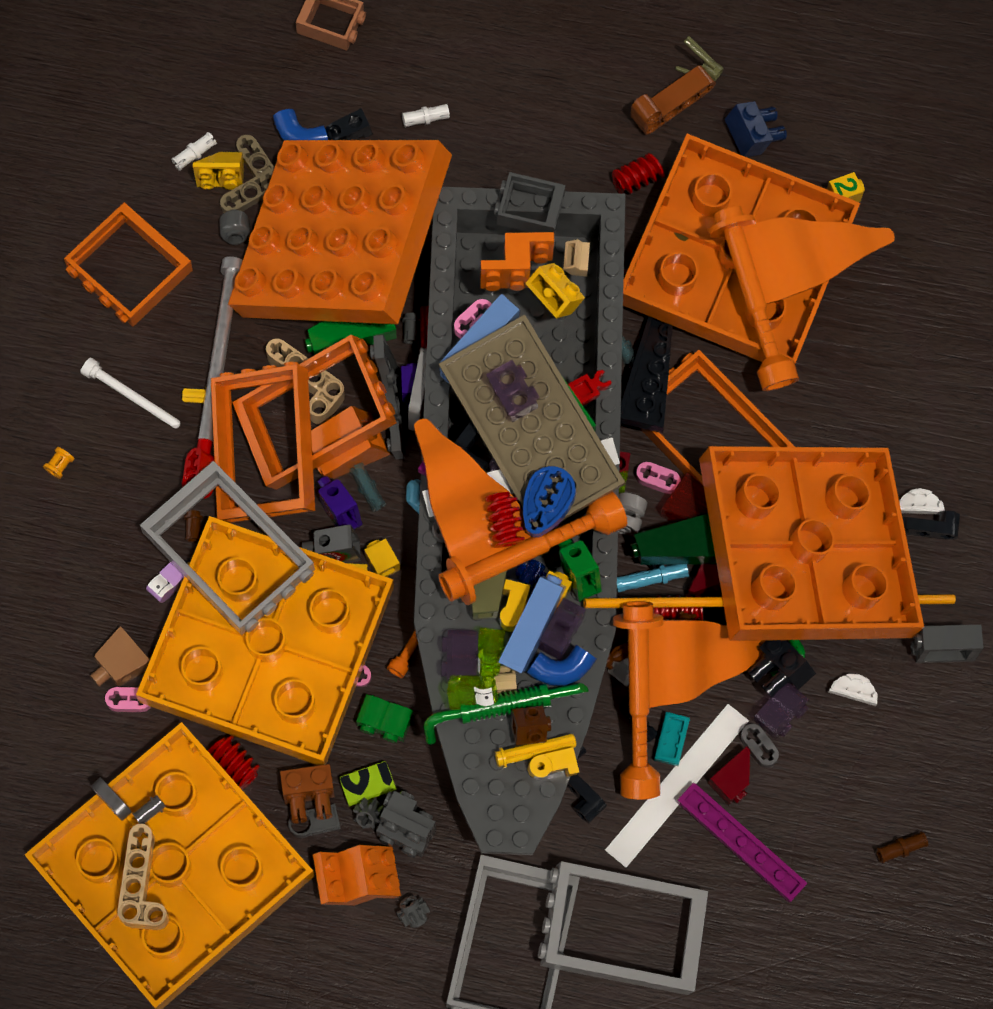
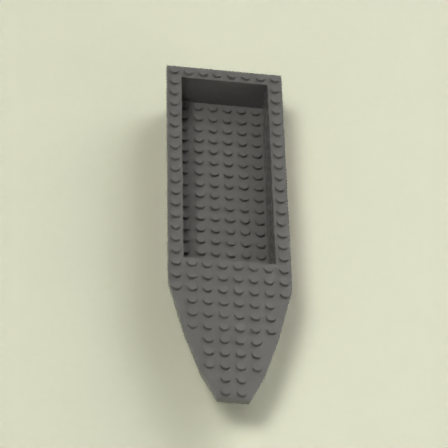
[414,187,625,855]

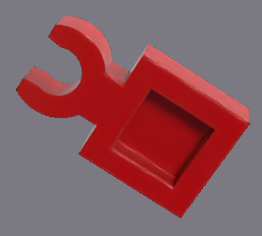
[568,370,612,405]

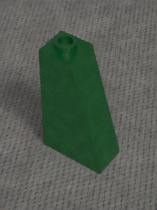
[630,514,717,565]

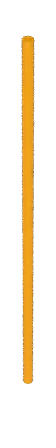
[583,594,956,608]

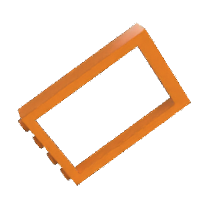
[232,334,397,490]
[639,350,795,496]
[211,362,315,523]

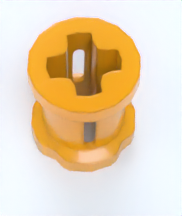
[43,447,75,479]

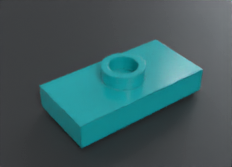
[654,712,690,766]

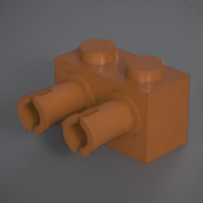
[280,764,335,824]

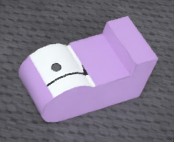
[146,561,184,603]

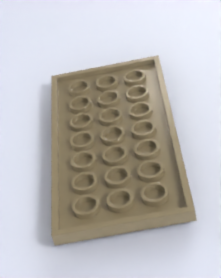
[439,314,625,530]

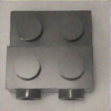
[383,791,436,841]
[376,808,431,858]

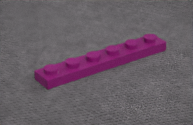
[677,782,807,903]

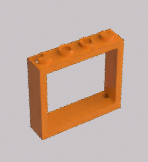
[64,202,193,327]

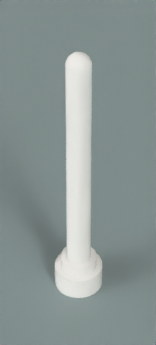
[80,357,181,428]

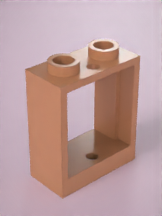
[296,0,366,51]

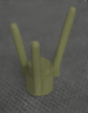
[675,36,724,81]

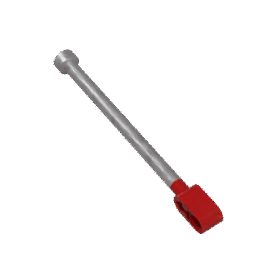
[182,257,243,499]

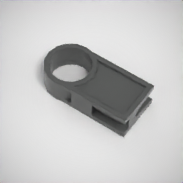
[288,804,341,838]

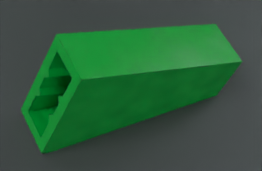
[305,321,397,355]

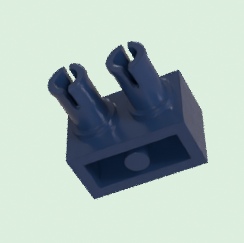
[725,101,787,157]

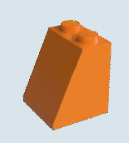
[311,406,391,479]

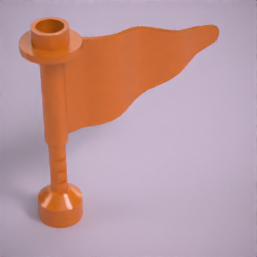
[708,206,895,391]
[414,419,627,605]
[613,601,766,800]

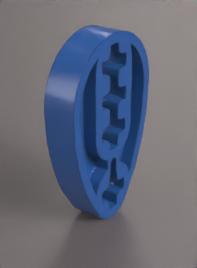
[523,466,576,537]

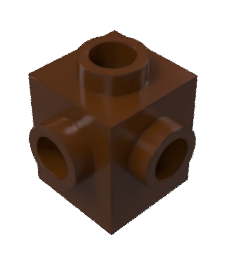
[511,706,551,745]

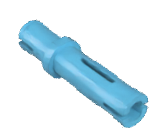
[617,564,689,593]

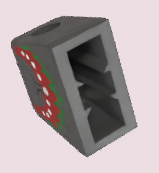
[302,525,361,562]

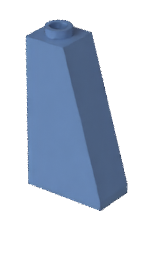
[440,294,520,384]
[498,574,566,673]

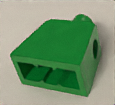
[558,538,602,602]

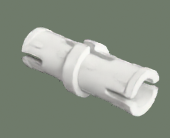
[402,104,450,127]
[171,132,217,171]

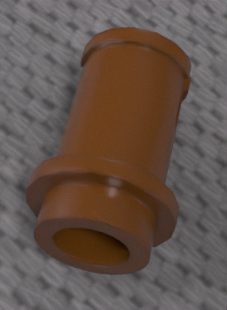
[184,510,203,542]

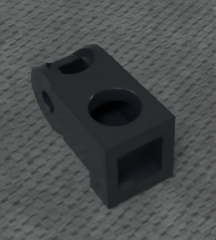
[325,108,373,140]

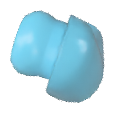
[406,479,421,514]

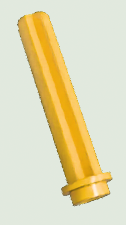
[495,734,576,768]

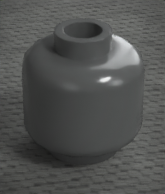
[219,209,250,245]

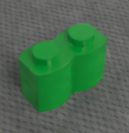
[356,694,414,743]

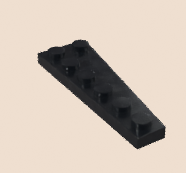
[620,316,673,433]

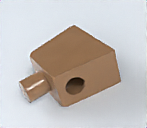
[90,626,150,687]

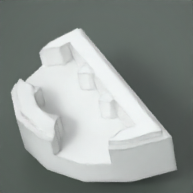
[899,488,945,514]
[828,674,878,706]

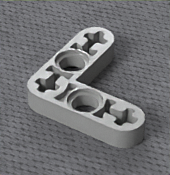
[408,347,427,431]

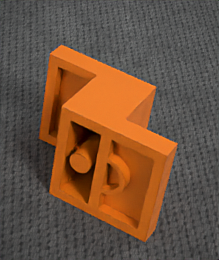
[480,232,554,291]
[313,845,401,906]

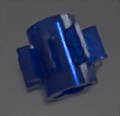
[516,559,547,590]

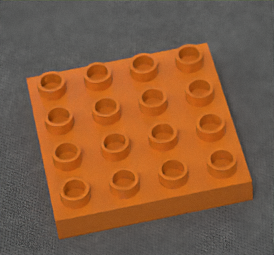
[623,134,860,363]
[228,140,452,324]
[699,446,924,641]

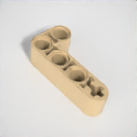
[266,339,345,425]
[118,824,169,930]

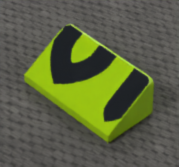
[339,761,396,806]

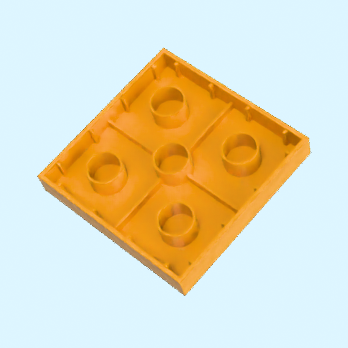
[136,516,394,766]
[24,722,314,1009]

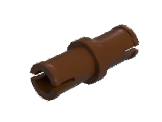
[876,832,929,864]

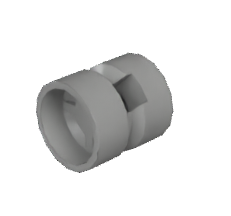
[618,493,648,536]

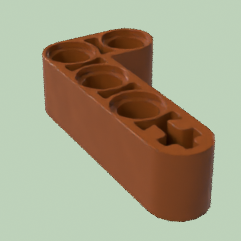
[631,65,716,135]

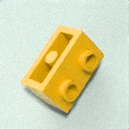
[525,263,585,319]

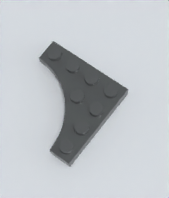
[370,335,405,459]

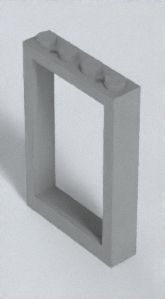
[140,461,315,635]
[446,855,580,1009]
[538,861,708,995]

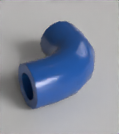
[273,109,328,140]
[526,645,597,686]

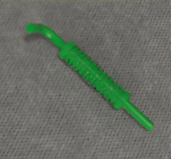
[424,683,589,744]

